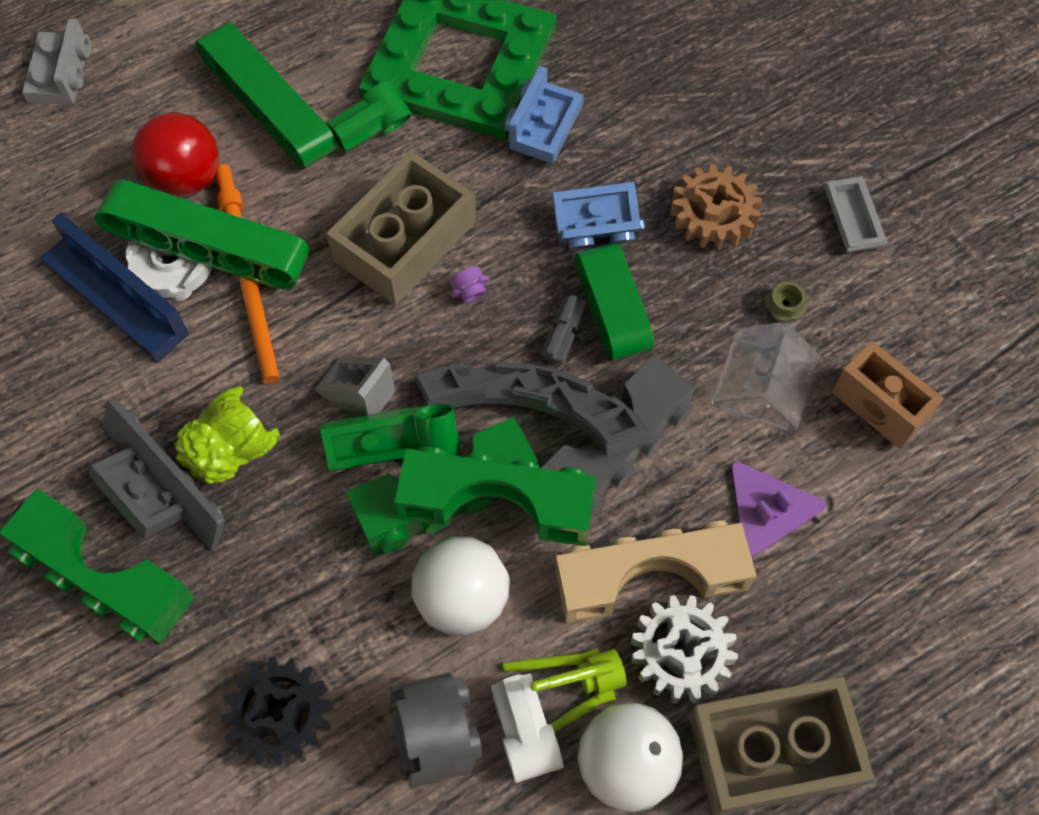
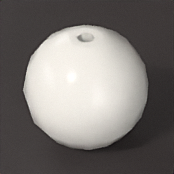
[411,536,510,636]
[578,703,683,812]

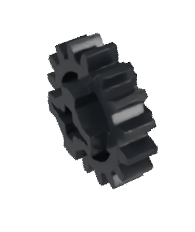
[221,657,333,769]

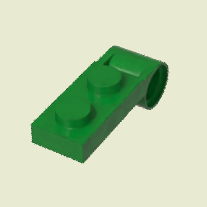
[320,404,461,471]

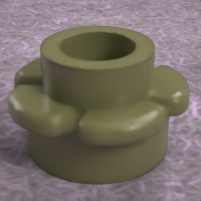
[765,281,807,322]

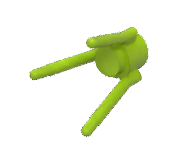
[501,649,627,733]

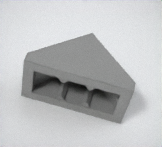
[314,357,395,417]

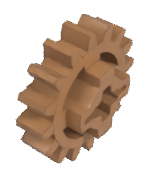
[670,164,762,250]

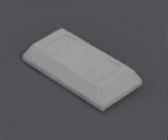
[823,176,888,253]

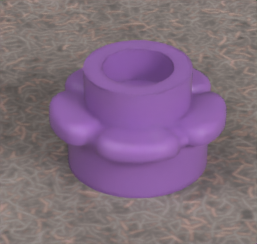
[449,266,489,303]

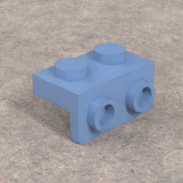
[505,66,584,164]
[551,182,645,249]

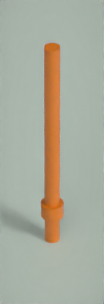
[215,165,280,384]

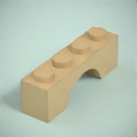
[555,521,757,623]

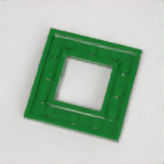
[359,0,557,140]

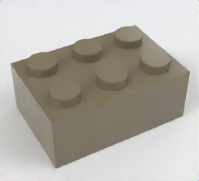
[326,150,476,306]
[689,677,875,815]

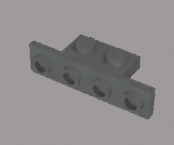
[89,398,225,551]

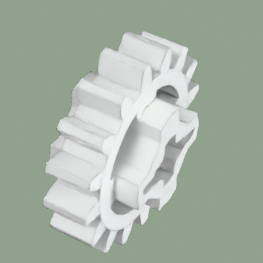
[631,595,738,703]

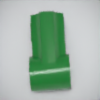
[327,80,413,154]

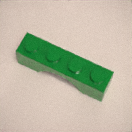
[346,417,538,555]
[394,447,596,547]
[0,488,195,644]

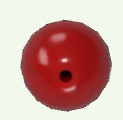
[131,112,220,198]

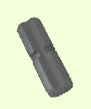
[541,295,587,365]

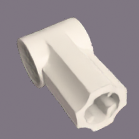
[491,674,564,783]

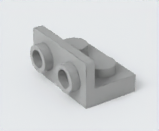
[22,19,91,105]

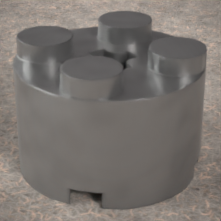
[389,672,482,788]

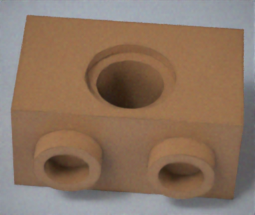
[831,341,944,450]

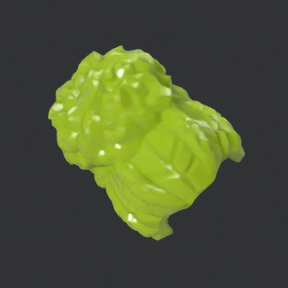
[174,385,280,485]

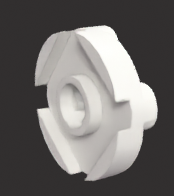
[126,241,212,301]

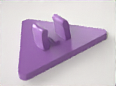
[731,462,826,558]

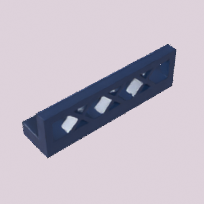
[40,212,189,363]

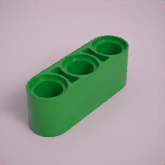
[575,243,654,361]

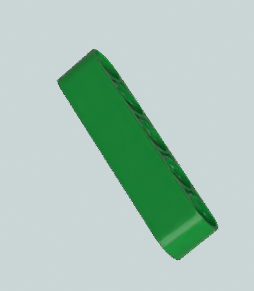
[195,21,338,170]
[94,179,310,290]

